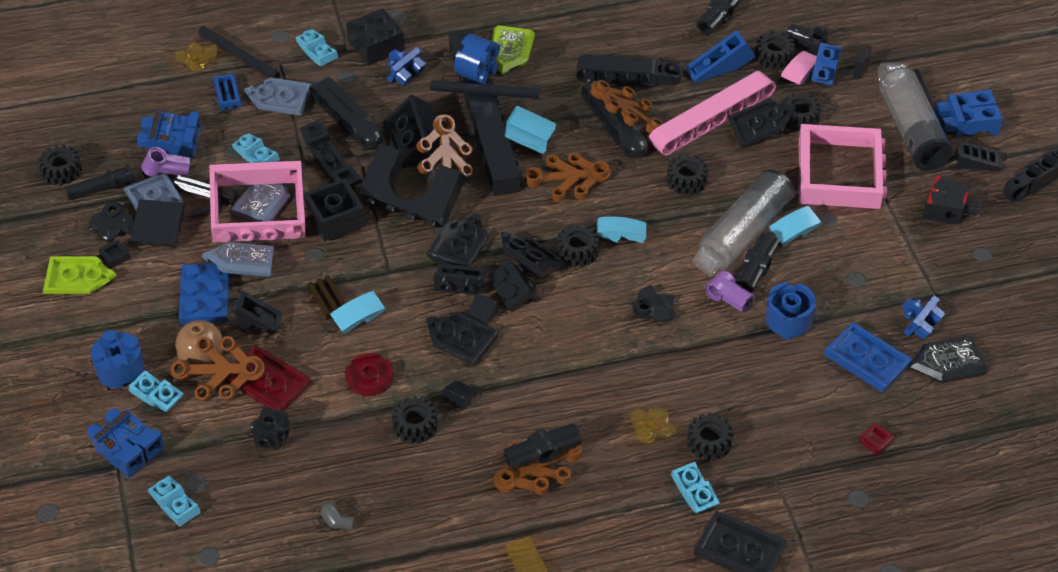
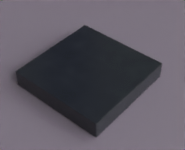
[130,199,185,247]

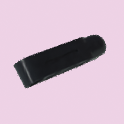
[576,54,682,87]
[309,77,383,150]
[581,80,648,158]
[1003,145,1058,202]

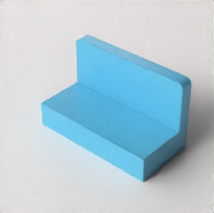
[505,106,556,154]

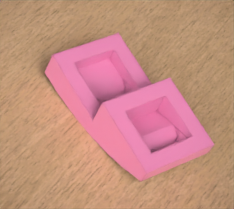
[781,51,817,85]

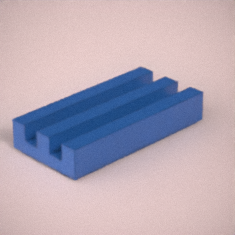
[213,73,242,111]

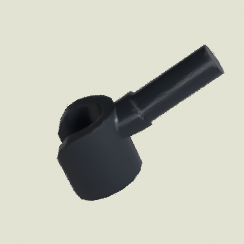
[192,195,223,218]

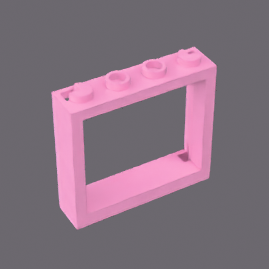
[798,124,887,209]
[210,161,305,242]

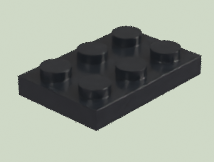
[694,510,788,572]

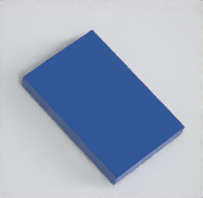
[824,322,912,393]

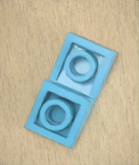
[296,29,338,67]
[232,133,280,163]
[769,206,822,247]
[597,217,646,243]
[330,291,386,334]
[129,370,184,412]
[671,462,719,514]
[148,476,201,527]

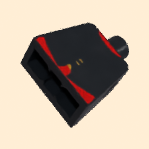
[922,174,980,224]

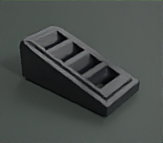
[956,141,1002,171]

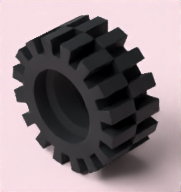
[755,31,795,70]
[782,92,821,132]
[39,144,82,186]
[667,154,708,195]
[557,224,599,267]
[392,396,438,444]
[687,413,733,461]

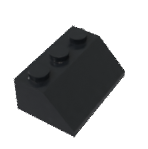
[383,94,440,169]

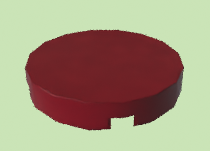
[345,353,394,396]

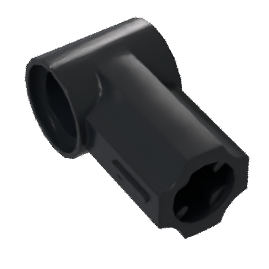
[786,24,829,56]

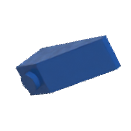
[685,30,756,83]

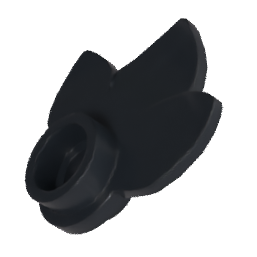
[89,201,134,243]
[632,285,676,322]

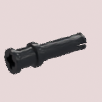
[64,164,135,200]

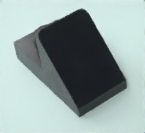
[234,291,282,335]

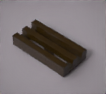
[307,275,346,320]

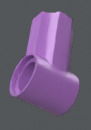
[141,147,190,176]
[705,270,755,313]

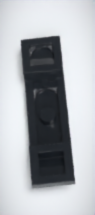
[300,120,362,187]

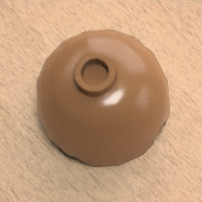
[175,320,223,364]

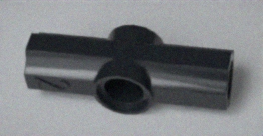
[696,0,742,36]
[735,231,780,292]
[503,423,582,471]

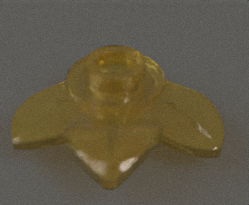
[175,41,217,71]
[630,408,678,443]

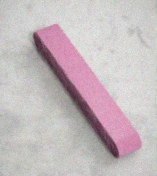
[648,71,776,156]

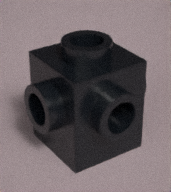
[251,407,290,450]

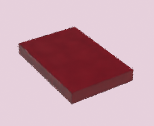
[224,345,312,411]

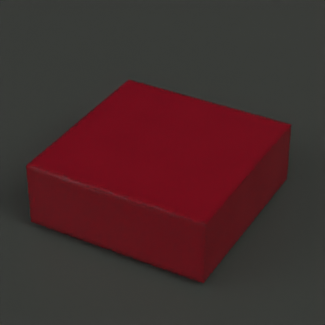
[859,423,895,456]

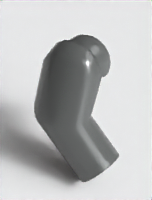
[321,502,355,530]

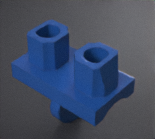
[811,43,842,85]
[387,47,426,86]
[903,295,945,340]

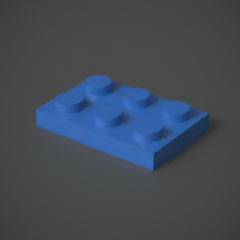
[179,263,229,325]

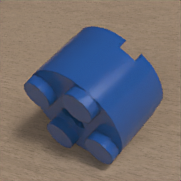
[454,33,501,84]
[765,282,815,340]
[91,330,145,388]

